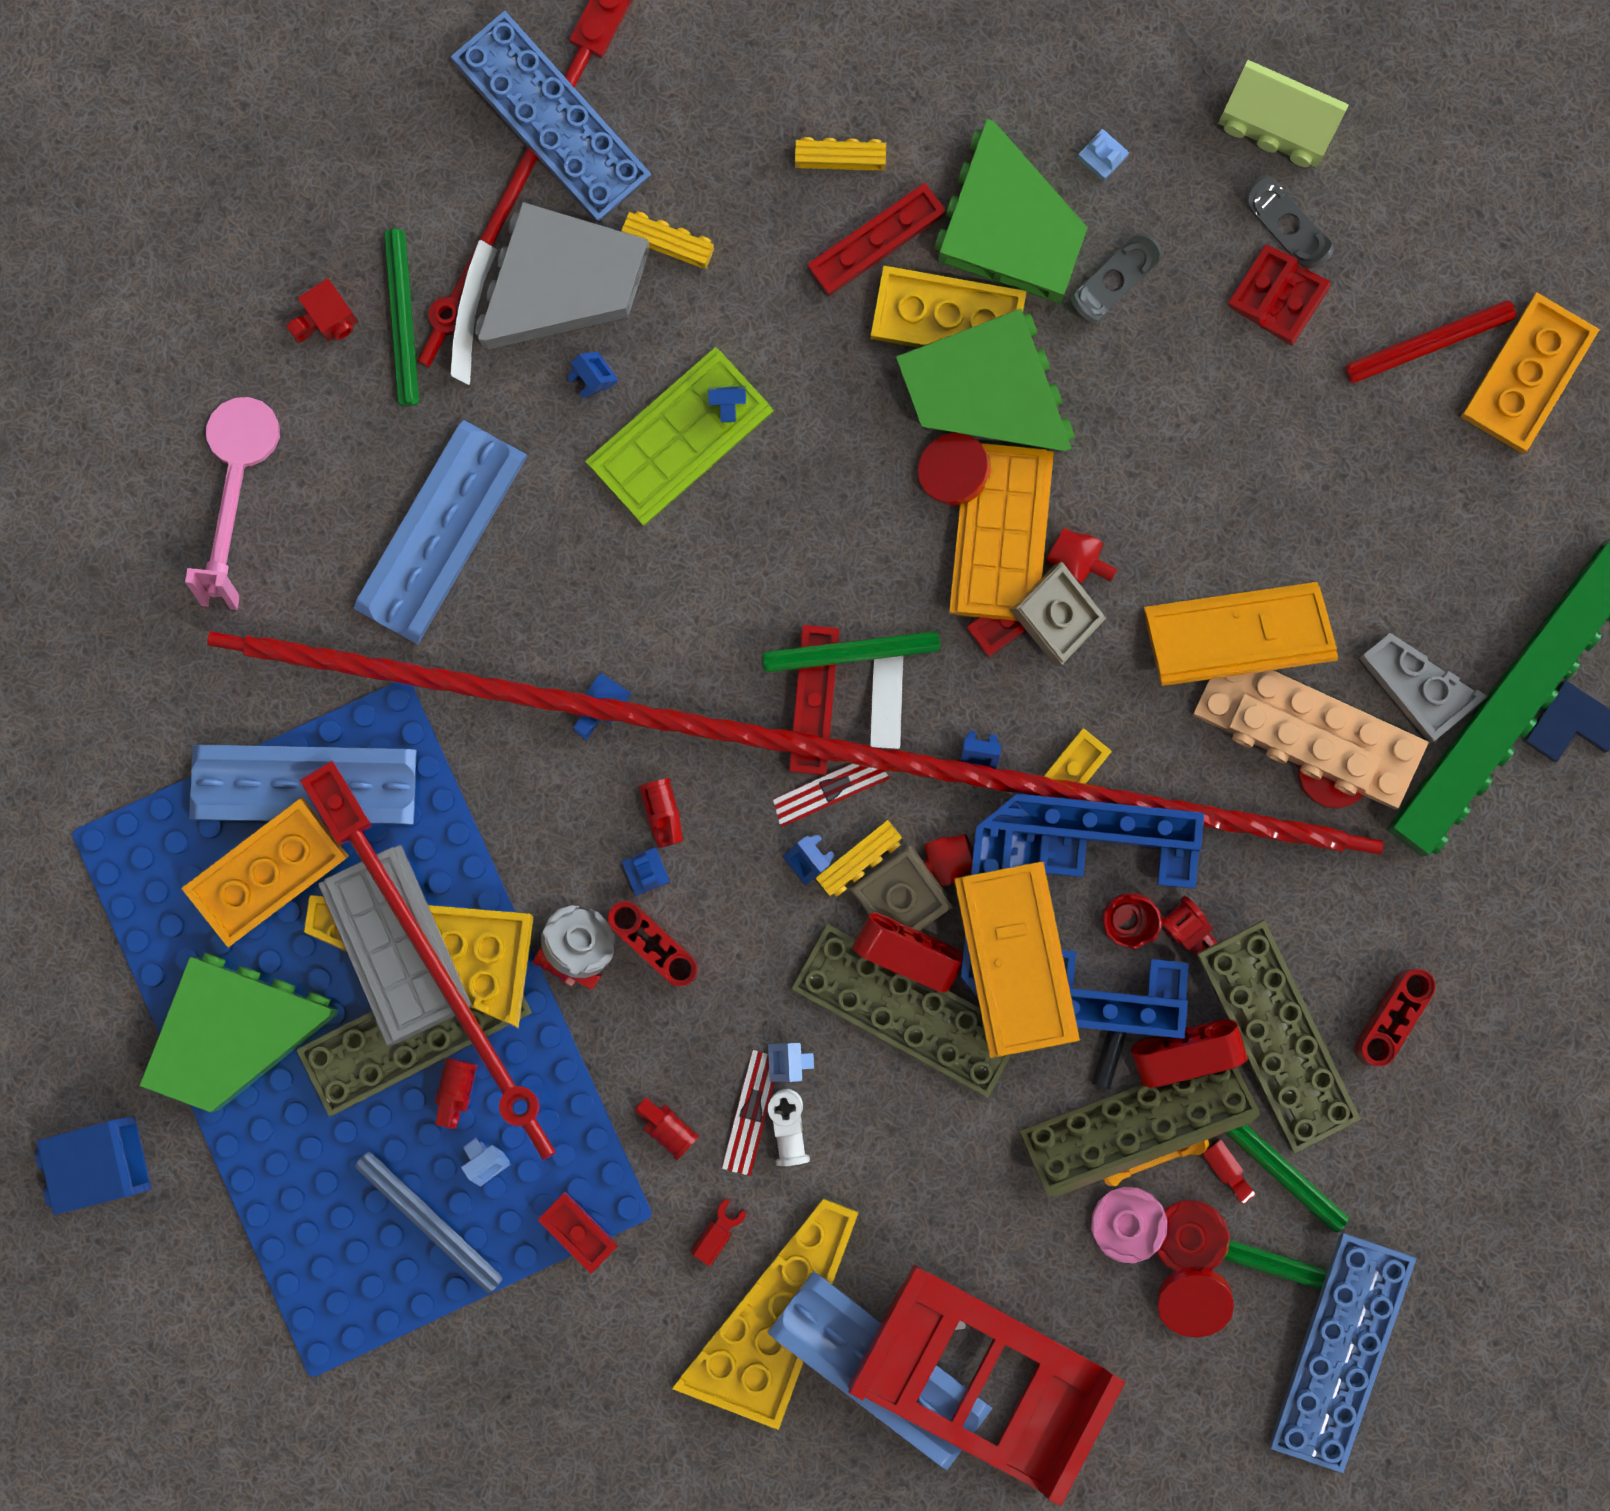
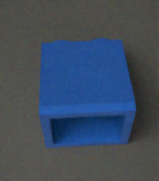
[35,1116,152,1215]

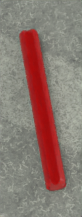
[1345,300,1516,383]

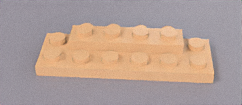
[1193,670,1429,810]

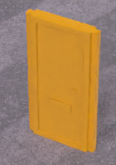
[949,443,1054,621]
[1144,582,1338,686]
[954,862,1080,1058]

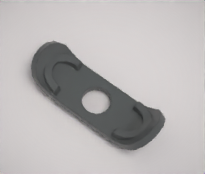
[1245,174,1334,269]
[1071,233,1162,324]

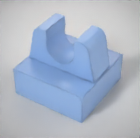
[1077,129,1129,181]
[768,1043,814,1082]
[461,1138,511,1187]

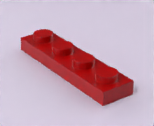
[807,183,946,297]
[789,625,840,776]

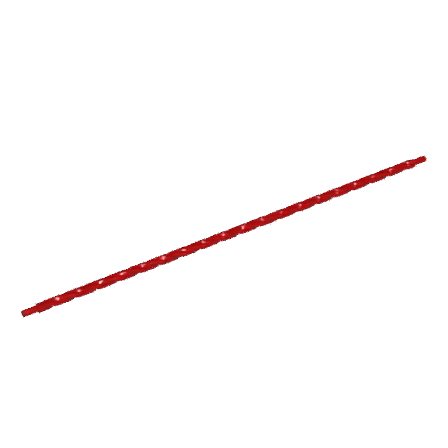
[207,631,1383,855]

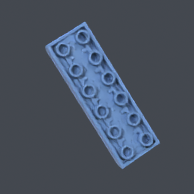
[451,11,651,222]
[354,420,528,645]
[189,745,417,825]
[1270,1233,1417,1473]
[767,1270,992,1470]

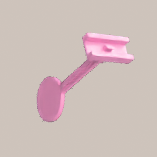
[185,397,280,610]

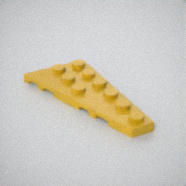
[304,895,533,1029]
[672,1198,858,1430]

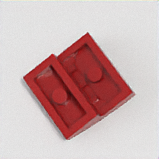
[1228,244,1331,346]

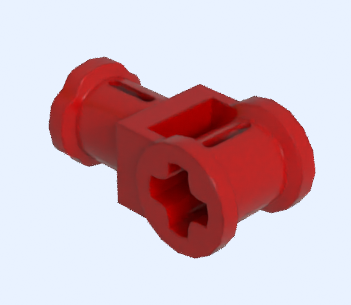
[1161,895,1218,958]

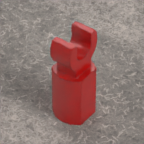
[1201,1139,1256,1204]
[690,1198,747,1266]

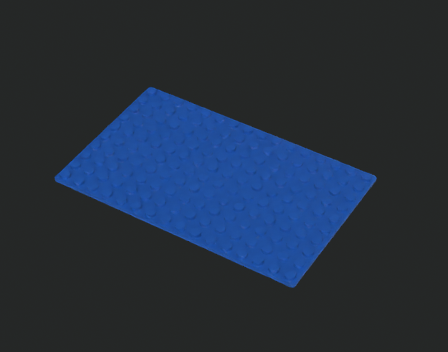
[73,682,652,1377]

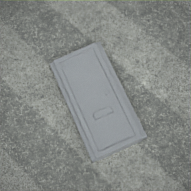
[319,845,472,1046]

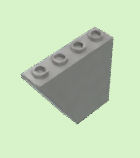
[475,202,650,349]

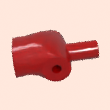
[1046,528,1118,584]
[923,833,973,887]

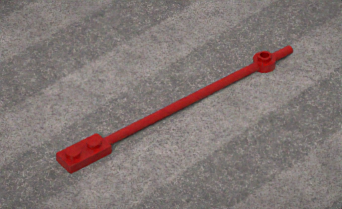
[417,0,633,368]
[300,761,556,1161]

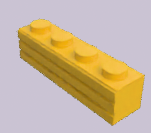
[795,137,886,171]
[621,211,714,270]
[815,820,902,897]

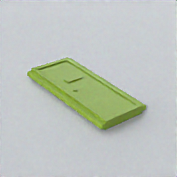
[585,347,774,527]

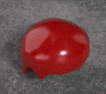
[1102,892,1163,949]

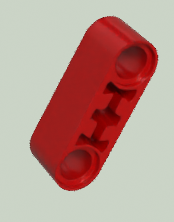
[608,901,698,986]
[852,913,963,993]
[1355,969,1436,1067]
[1131,1019,1247,1088]

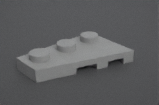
[1359,633,1488,744]

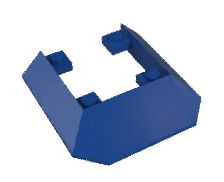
[961,794,1204,1038]

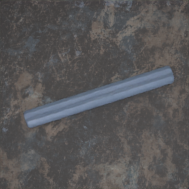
[355,1152,503,1293]

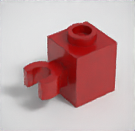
[286,278,358,344]

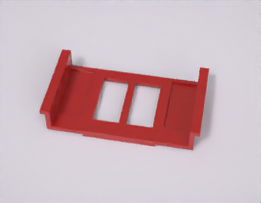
[847,1264,1126,1507]

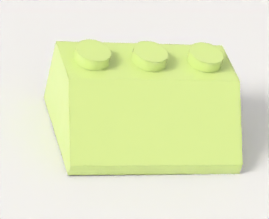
[1218,60,1349,167]

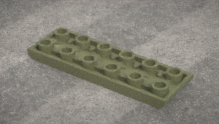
[1197,920,1361,1154]
[792,924,1012,1098]
[296,994,533,1117]
[1020,1067,1260,1197]

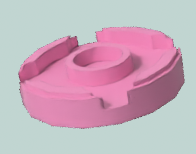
[1091,1186,1167,1263]

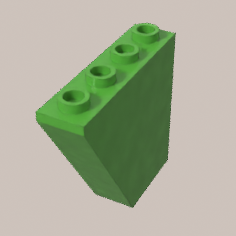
[934,119,1088,304]
[896,309,1075,451]
[140,953,338,1112]

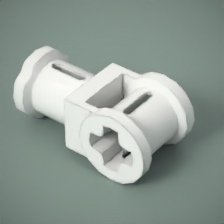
[768,1089,810,1166]

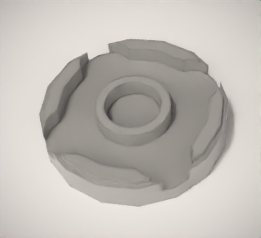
[541,905,616,978]

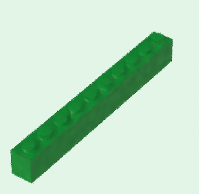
[1386,538,1610,857]

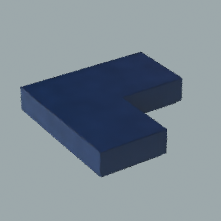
[1523,680,1610,762]

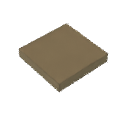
[1010,562,1106,667]
[851,845,955,931]

